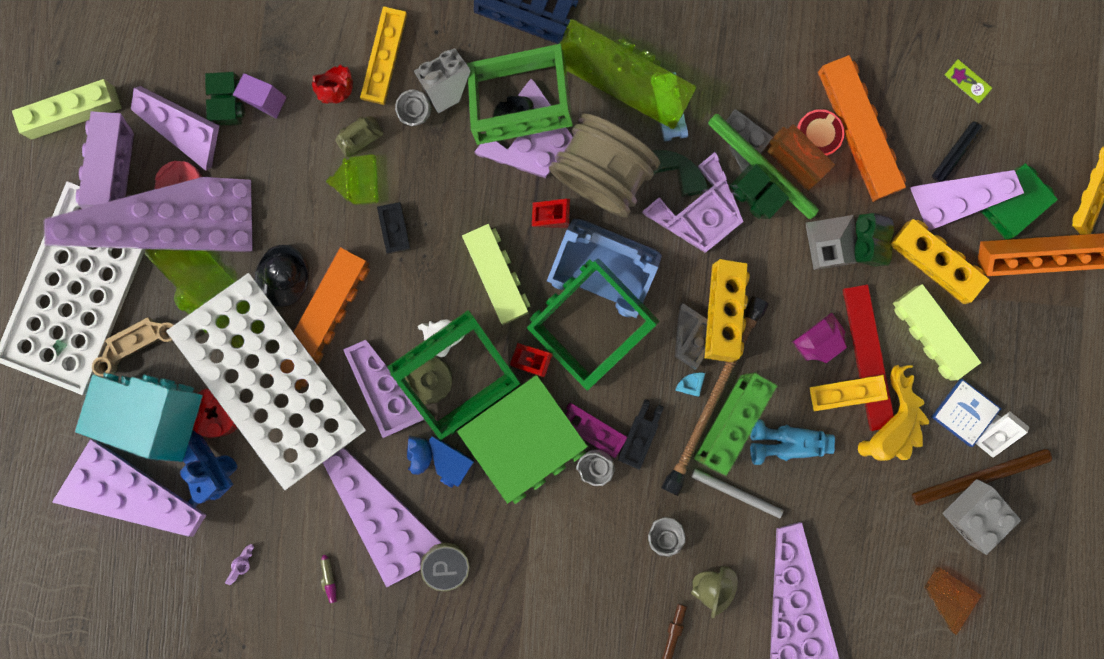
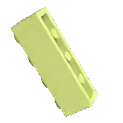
[12,79,122,139]
[462,224,531,325]
[893,284,981,380]

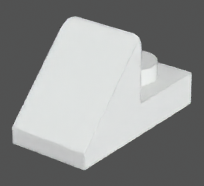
[976,412,1029,457]

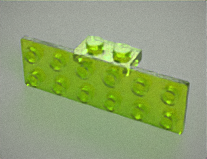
[553,19,696,129]
[145,249,265,349]

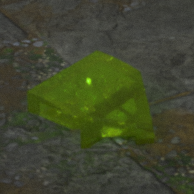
[325,154,379,205]

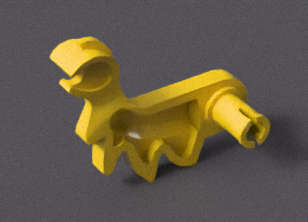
[858,365,929,461]

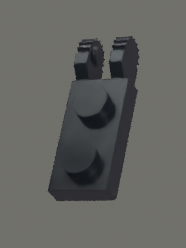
[617,399,664,470]

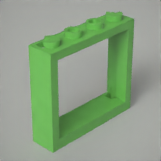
[467,44,573,145]
[693,373,777,476]

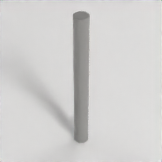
[691,468,784,519]

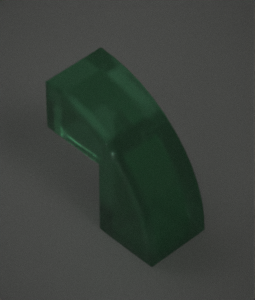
[652,150,708,198]

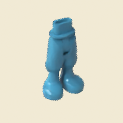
[750,419,835,465]

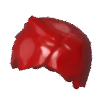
[312,64,353,104]

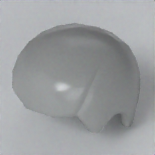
[395,89,432,126]
[576,450,615,486]
[648,517,685,557]

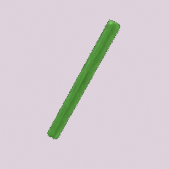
[708,114,818,219]

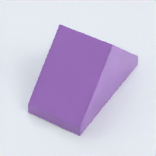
[233,74,287,118]

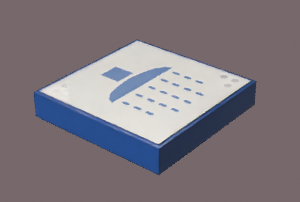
[931,379,1001,447]

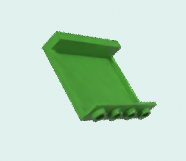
[457,375,587,504]

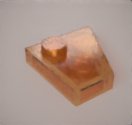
[924,567,982,635]

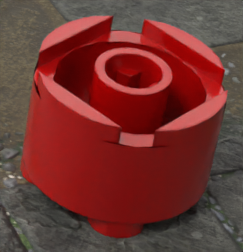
[193,389,238,438]

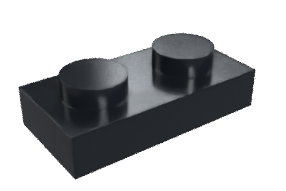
[377,202,411,254]

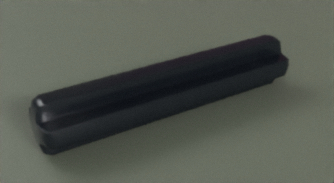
[932,121,983,182]

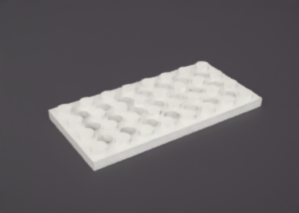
[0,182,145,395]
[166,273,366,490]

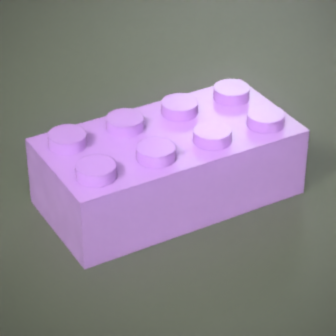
[75,112,134,209]

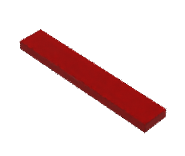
[842,284,894,431]

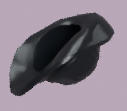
[254,245,309,306]

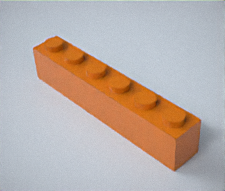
[818,55,906,202]
[977,233,1104,276]
[270,247,370,390]

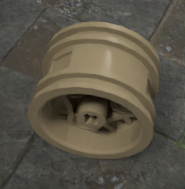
[549,114,660,217]

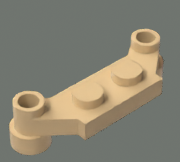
[92,317,175,376]

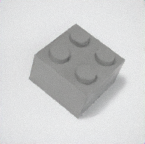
[942,479,1021,555]

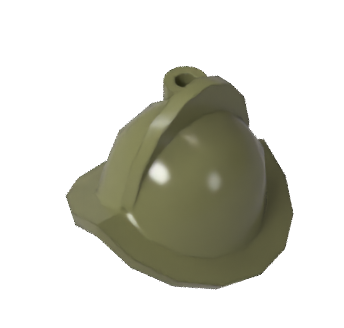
[691,566,738,619]

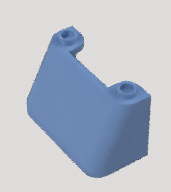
[547,219,662,318]

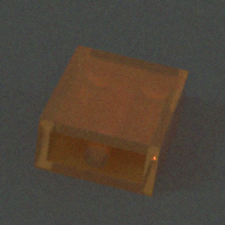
[767,124,835,190]

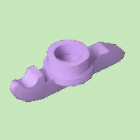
[225,544,254,585]

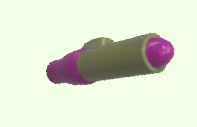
[320,555,337,603]

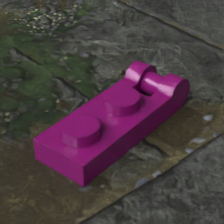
[565,402,627,458]

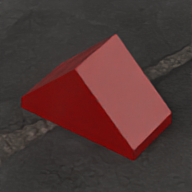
[532,198,570,228]
[509,343,553,378]

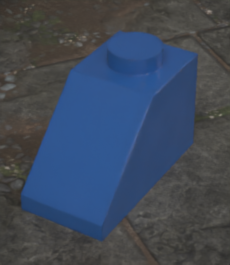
[429,436,475,488]

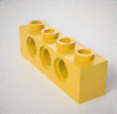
[890,219,989,304]
[704,259,750,362]

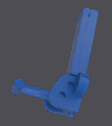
[180,429,237,507]

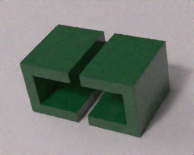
[205,72,245,126]
[730,164,789,219]

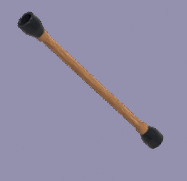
[661,296,769,496]

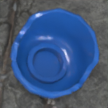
[407,435,433,475]

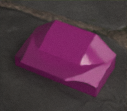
[792,313,847,363]

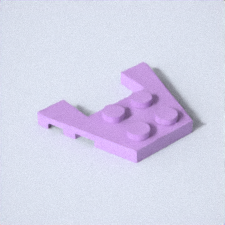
[475,79,573,178]
[642,152,743,253]

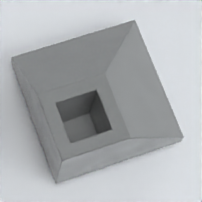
[414,48,470,113]
[805,215,858,270]

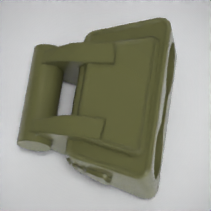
[335,116,384,157]

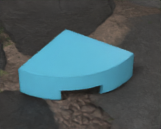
[675,373,705,397]

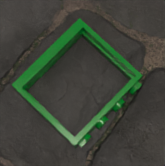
[527,258,660,391]
[387,310,520,440]

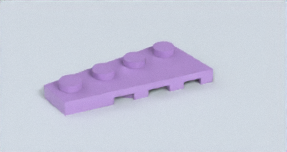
[131,86,219,170]
[910,170,1024,231]
[343,340,425,438]

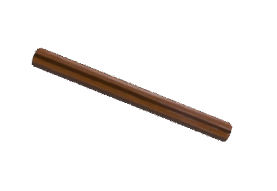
[912,449,1053,506]

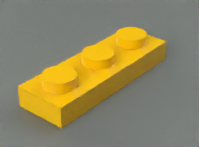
[809,375,888,411]

